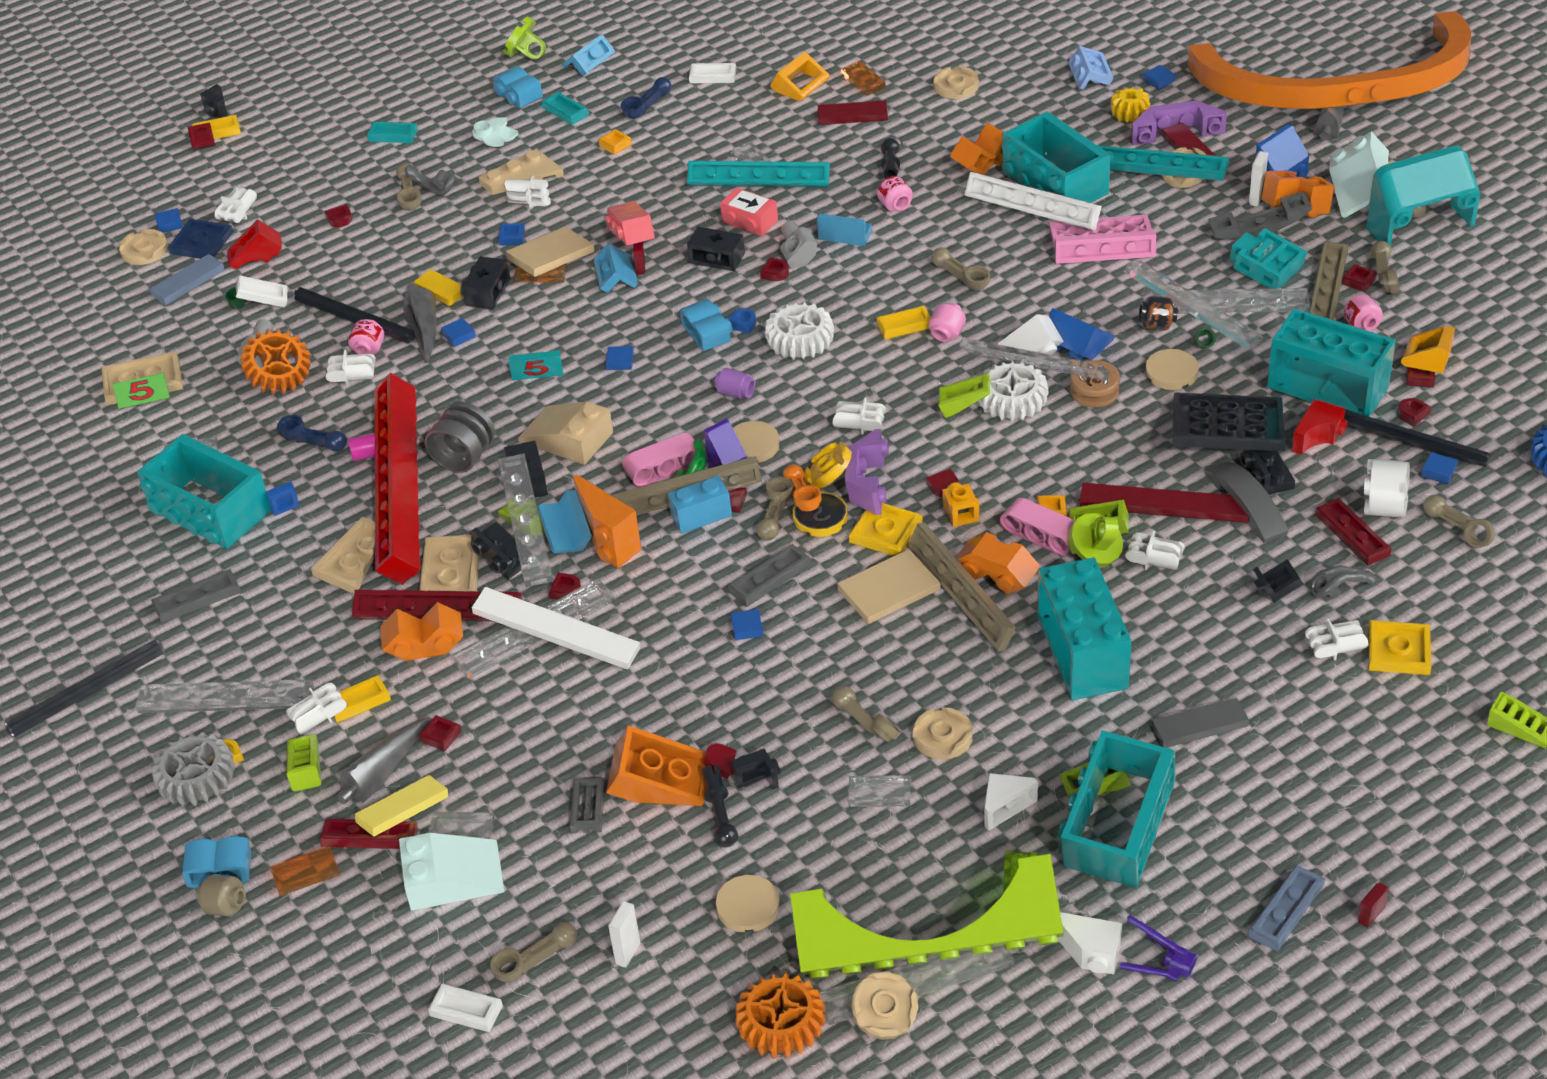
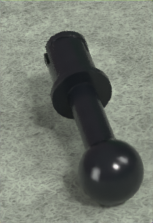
[881,138,900,179]
[701,765,738,847]

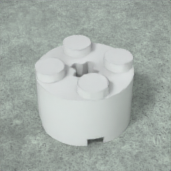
[1364,459,1410,517]

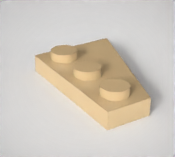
[479,148,564,195]
[311,517,375,594]

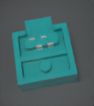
[1229,228,1307,292]

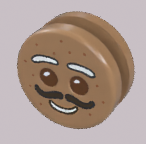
[1070,360,1120,408]

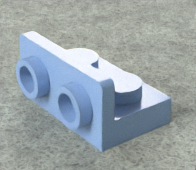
[1069,46,1113,90]

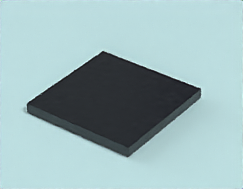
[1172,392,1285,451]

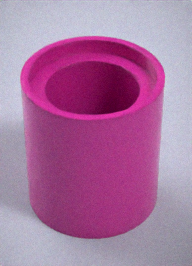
[348,433,375,462]

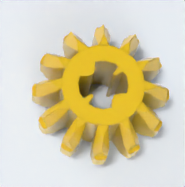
[1110,87,1150,123]

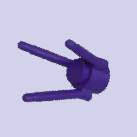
[1119,915,1198,982]

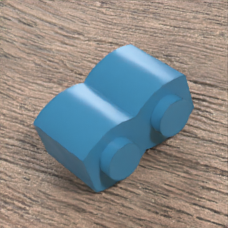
[493,66,543,108]
[680,299,733,351]
[182,836,252,888]

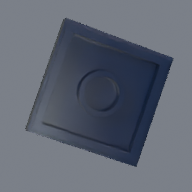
[168,219,234,259]

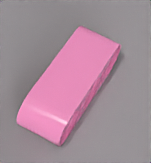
[622,433,696,487]
[1000,498,1075,556]

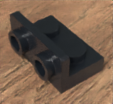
[1240,449,1295,495]
[471,521,533,580]

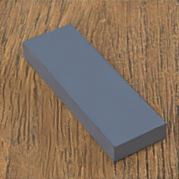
[150,254,225,305]
[1248,865,1325,952]

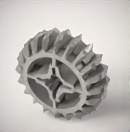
[151,732,235,807]

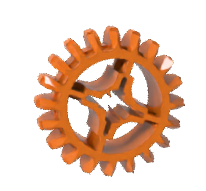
[240,327,311,395]
[735,972,825,1059]

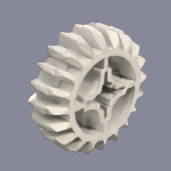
[765,302,834,360]
[978,360,1048,422]

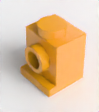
[943,483,979,527]

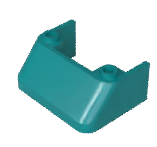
[1366,145,1480,246]

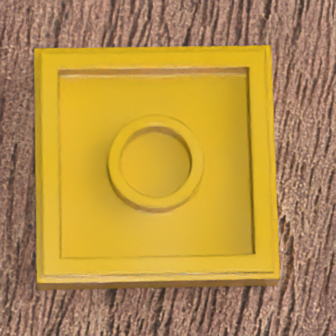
[849,503,923,556]
[1368,620,1431,675]

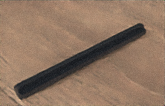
[294,287,415,344]
[1344,410,1490,467]
[5,639,165,737]

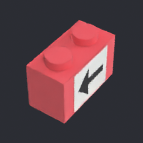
[720,188,778,236]

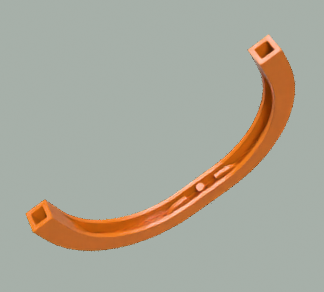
[1188,11,1471,109]

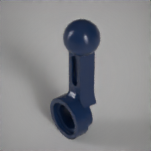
[621,77,672,119]
[277,415,347,452]

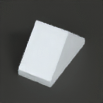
[984,773,1038,831]

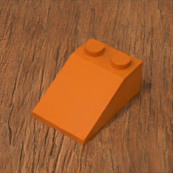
[573,475,641,568]
[606,725,706,806]

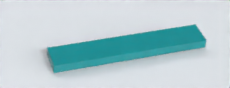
[1098,145,1229,181]
[687,161,830,188]

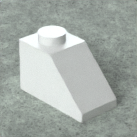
[998,314,1064,357]
[1058,912,1122,974]

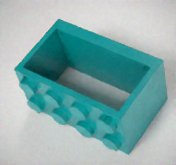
[1002,111,1110,203]
[1267,308,1396,417]
[137,434,271,549]
[1037,557,1132,701]
[1058,730,1176,888]

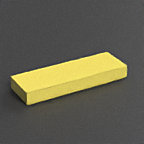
[355,775,448,837]

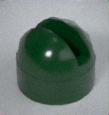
[225,287,247,309]
[1193,327,1216,349]

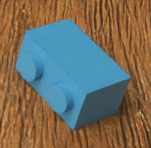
[668,475,732,534]

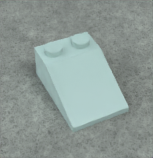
[1329,131,1389,218]
[399,833,505,911]

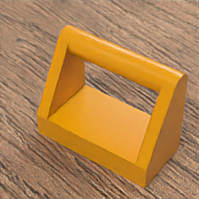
[770,51,830,101]
[1401,326,1455,373]

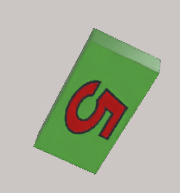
[113,373,170,409]

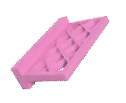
[1049,215,1156,264]

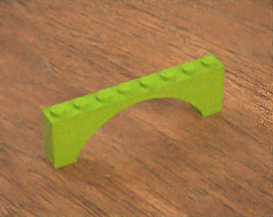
[790,854,1064,980]

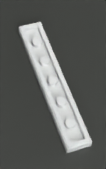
[964,172,1102,230]
[472,587,640,670]

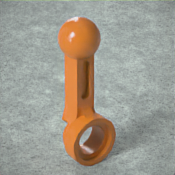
[783,464,822,511]

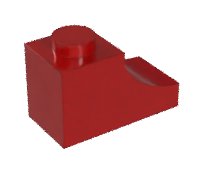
[227,219,282,269]
[1292,399,1348,455]

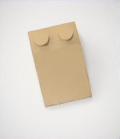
[518,401,613,465]

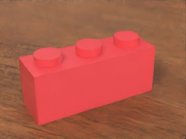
[605,201,655,245]

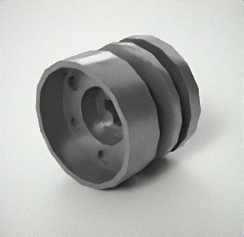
[424,401,496,473]

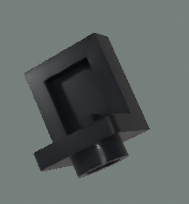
[200,84,228,119]
[1253,559,1304,603]
[731,748,781,789]

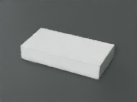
[689,63,736,83]
[1249,151,1268,206]
[236,276,287,308]
[608,901,640,968]
[428,984,503,1032]

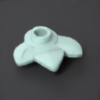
[472,117,518,147]

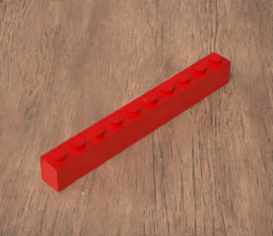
[374,373,421,585]

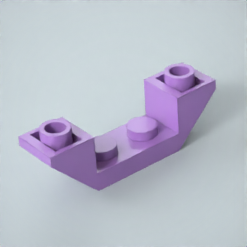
[1131,101,1227,145]
[845,429,889,515]

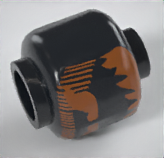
[1139,296,1178,331]

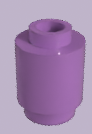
[715,368,755,399]

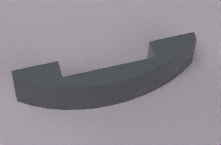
[1208,191,1312,240]
[1205,462,1289,543]

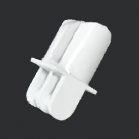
[505,176,551,209]
[215,187,257,223]
[326,350,376,386]
[833,397,886,435]
[1125,530,1185,570]
[1305,619,1369,660]
[286,683,347,734]

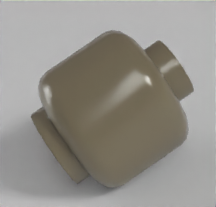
[196,874,246,917]

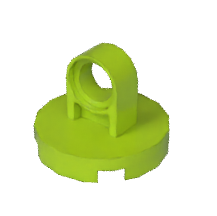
[503,16,546,59]
[1067,513,1123,568]

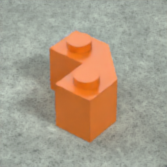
[950,122,1004,175]
[1261,170,1335,217]
[956,532,1040,595]
[380,602,463,661]

